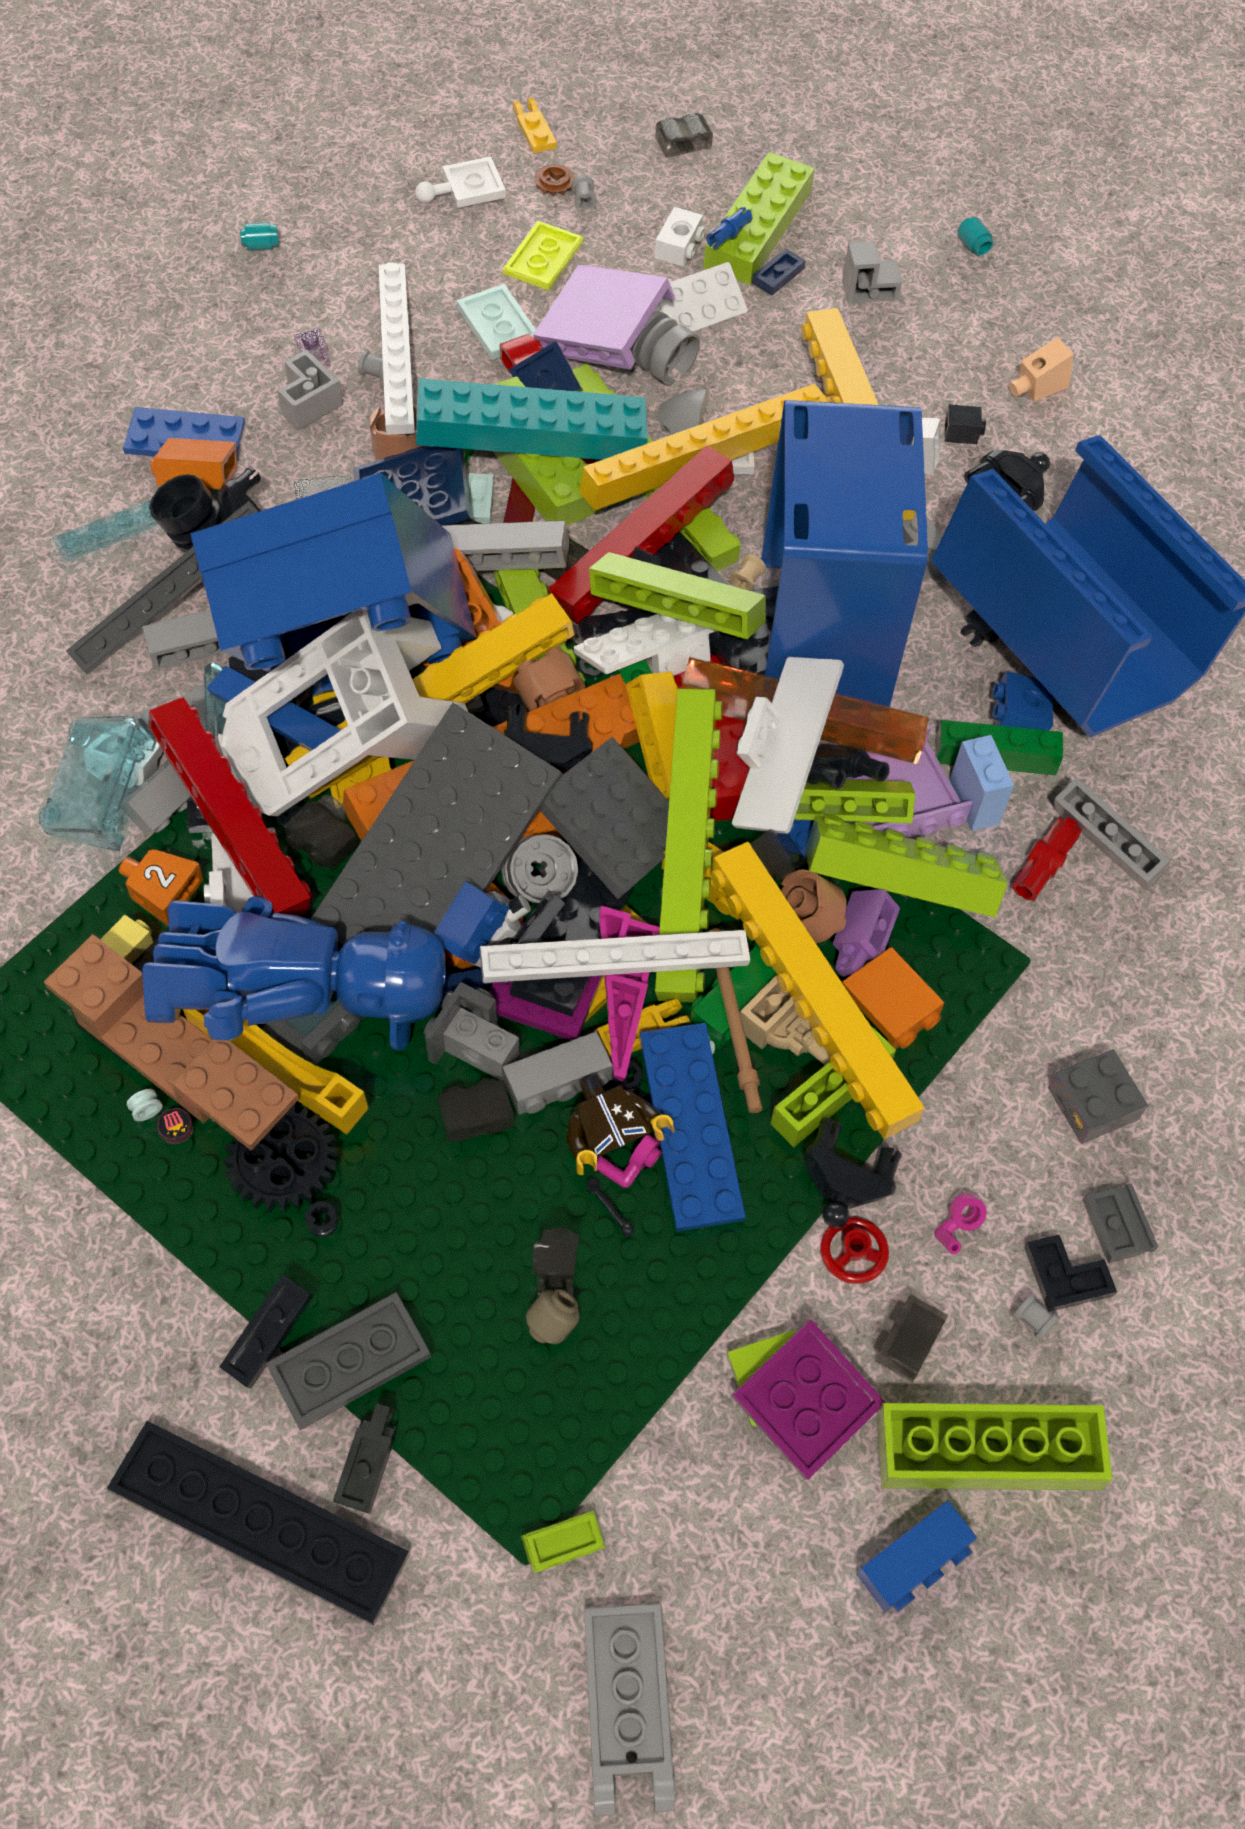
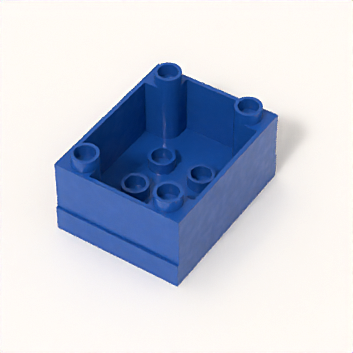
[191,473,477,697]

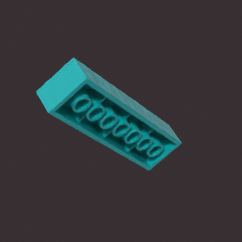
[416,378,648,460]

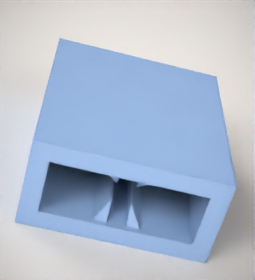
[950,735,1014,831]

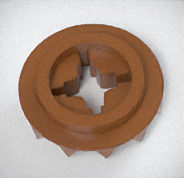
[535,164,575,197]

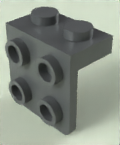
[424,982,498,1064]

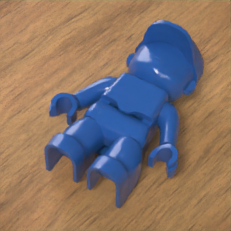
[142,897,446,1050]

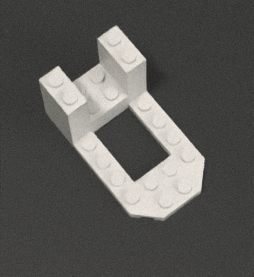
[216,609,468,816]

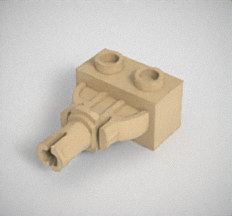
[740,975,830,1065]

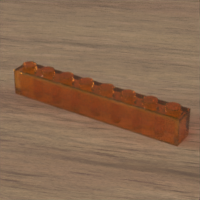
[681,657,929,764]

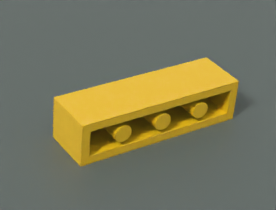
[625,671,678,801]

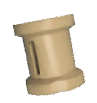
[730,554,766,591]

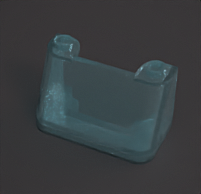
[39,716,157,852]

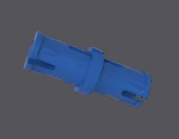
[706,207,753,249]

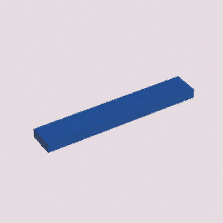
[207,666,341,751]

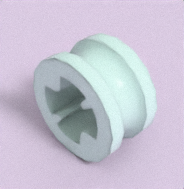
[126,1089,162,1121]

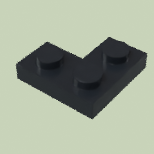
[1024,1234,1117,1312]

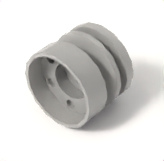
[630,311,700,385]
[501,835,578,903]

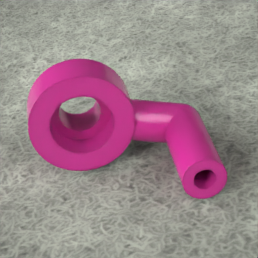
[597,1134,662,1188]
[934,1193,987,1254]

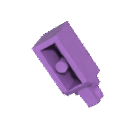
[833,889,900,977]

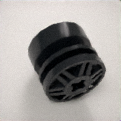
[149,474,222,553]

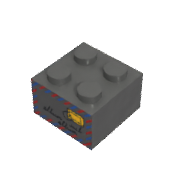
[1048,1049,1148,1144]

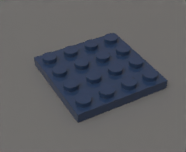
[354,446,470,526]

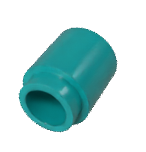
[958,217,994,256]
[240,222,279,251]

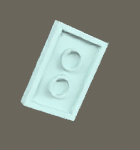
[457,284,536,360]

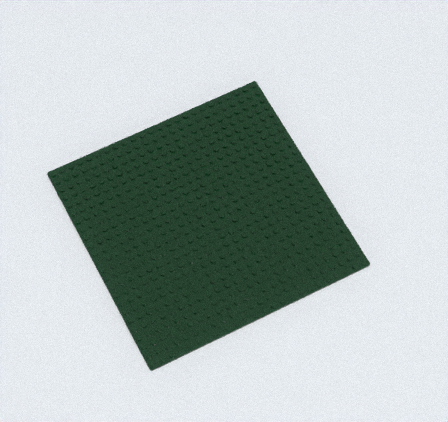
[0,573,1031,1565]

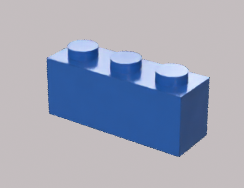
[856,1500,977,1613]

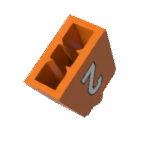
[119,849,204,926]

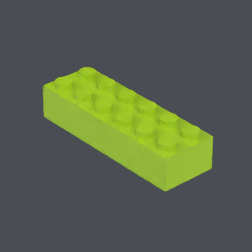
[703,152,815,285]
[493,376,601,525]
[805,814,1008,918]
[877,1403,1113,1491]

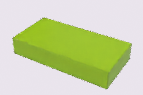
[521,1510,605,1574]

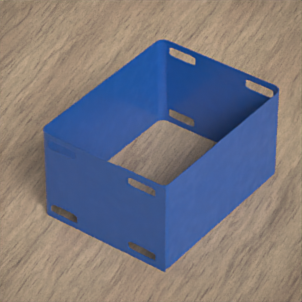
[761,400,928,714]

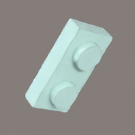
[462,473,494,524]

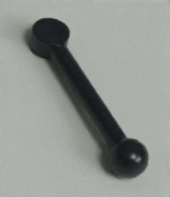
[586,1178,634,1237]

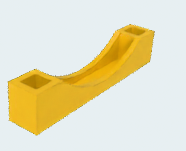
[183,1009,368,1134]

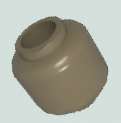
[526,1289,580,1344]

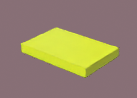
[503,221,584,291]

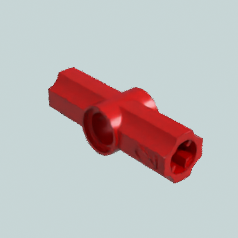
[1011,817,1082,901]

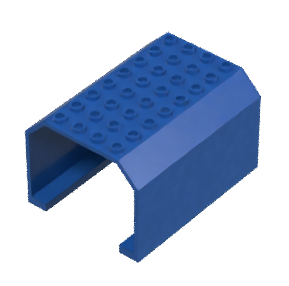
[931,435,1245,738]

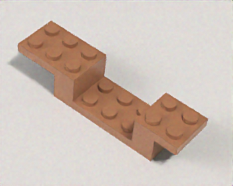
[44,934,299,1150]

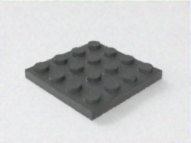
[539,737,669,899]

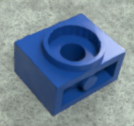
[992,671,1054,731]

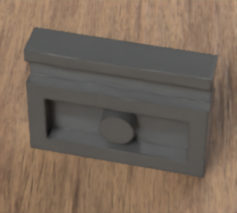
[1083,1183,1158,1263]

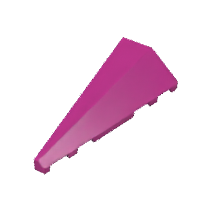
[599,906,660,1081]

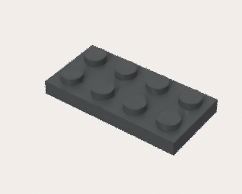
[266,1292,431,1431]

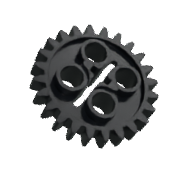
[223,1104,339,1214]

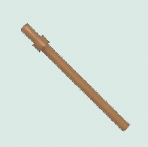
[708,929,762,1113]

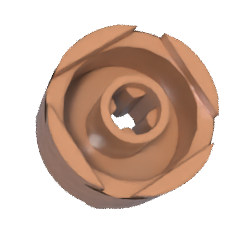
[369,404,423,460]
[513,647,585,712]
[781,869,846,944]

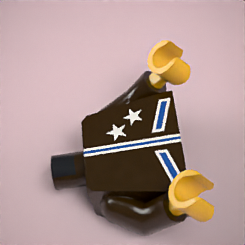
[566,1074,675,1175]

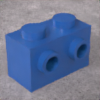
[433,881,510,964]

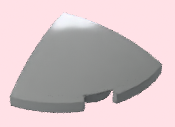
[658,389,709,435]

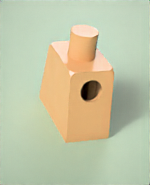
[1009,337,1074,402]

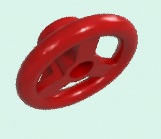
[820,1217,889,1284]

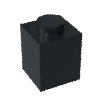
[945,404,986,445]

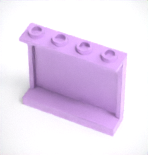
[533,265,675,369]
[831,720,973,838]

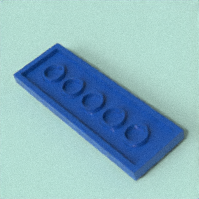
[639,1023,745,1232]

